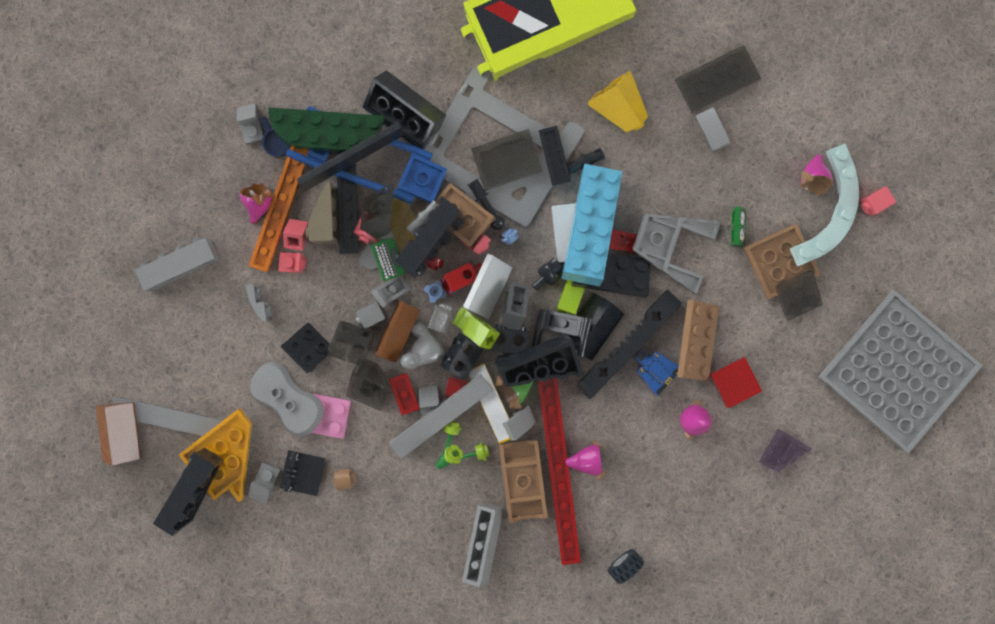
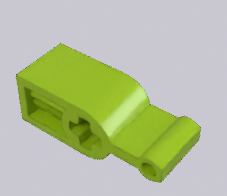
[556,280,585,316]
[452,307,500,350]

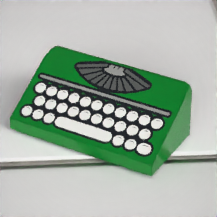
[371,238,405,281]

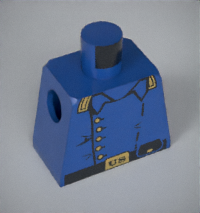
[634,349,679,396]

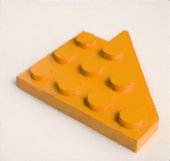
[179,408,252,502]

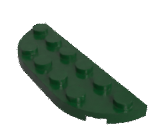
[268,107,385,152]

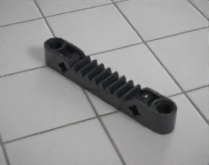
[576,289,682,400]

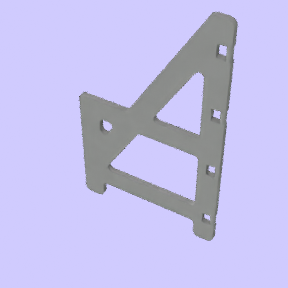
[359,66,584,270]

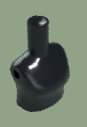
[532,257,563,291]

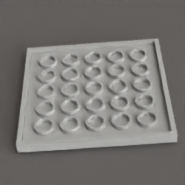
[818,290,983,453]

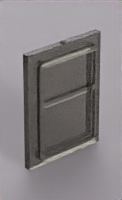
[471,129,543,191]

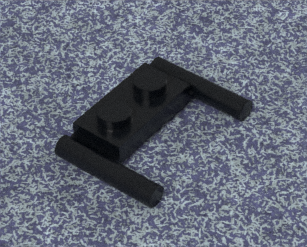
[532,309,592,357]

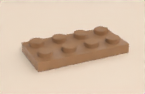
[677,300,719,381]

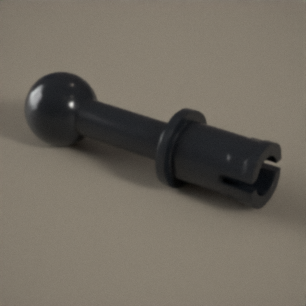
[467,178,505,230]

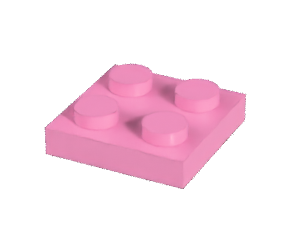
[311,394,351,439]

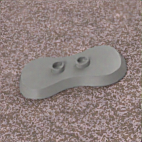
[250,362,324,437]

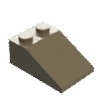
[306,182,339,245]

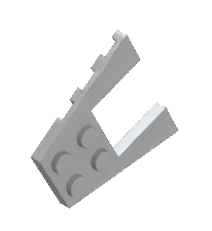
[632,214,721,294]

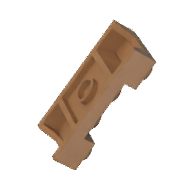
[499,439,548,523]

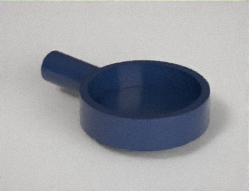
[259,117,291,158]

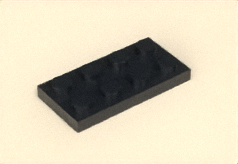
[571,253,651,298]

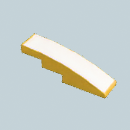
[469,363,511,444]

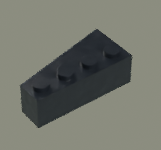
[395,196,465,278]
[494,334,584,387]
[153,447,224,536]

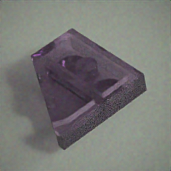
[759,429,812,473]

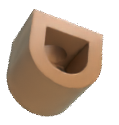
[334,468,357,491]

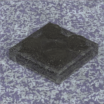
[775,270,823,321]

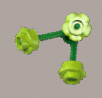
[435,421,490,469]

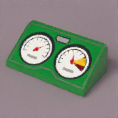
[731,206,746,247]

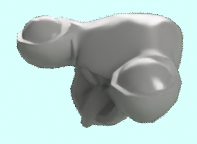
[400,321,445,369]

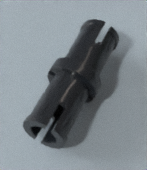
[567,148,605,175]

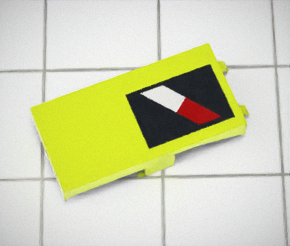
[461,0,636,81]

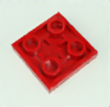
[710,357,762,409]

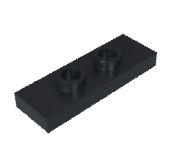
[538,126,571,186]

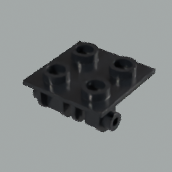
[280,322,335,374]
[280,450,326,496]

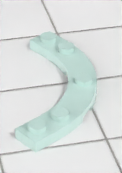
[790,144,859,266]

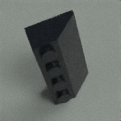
[362,70,446,150]

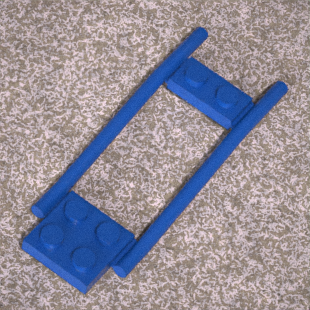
[286,106,447,204]

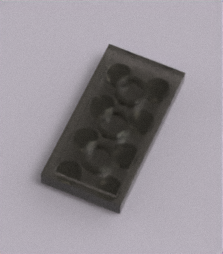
[675,45,761,113]

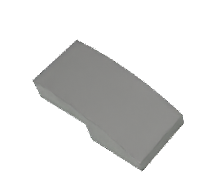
[696,107,730,152]
[246,284,273,322]
[502,405,536,441]

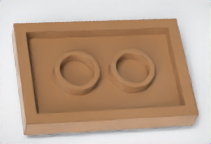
[435,183,495,248]

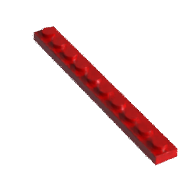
[538,378,581,565]

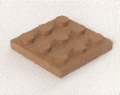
[743,223,821,299]

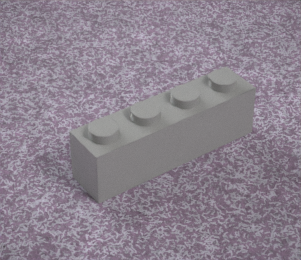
[135,237,219,292]
[462,502,504,587]

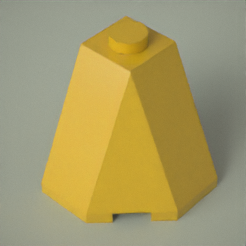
[588,71,648,132]

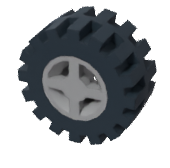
[607,549,644,584]

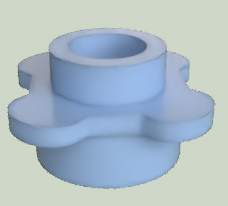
[500,228,519,245]
[424,280,447,303]

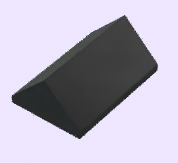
[567,292,624,361]

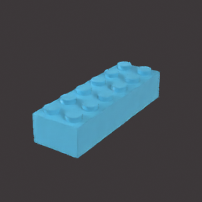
[562,164,622,287]

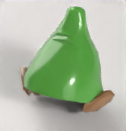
[495,376,533,410]

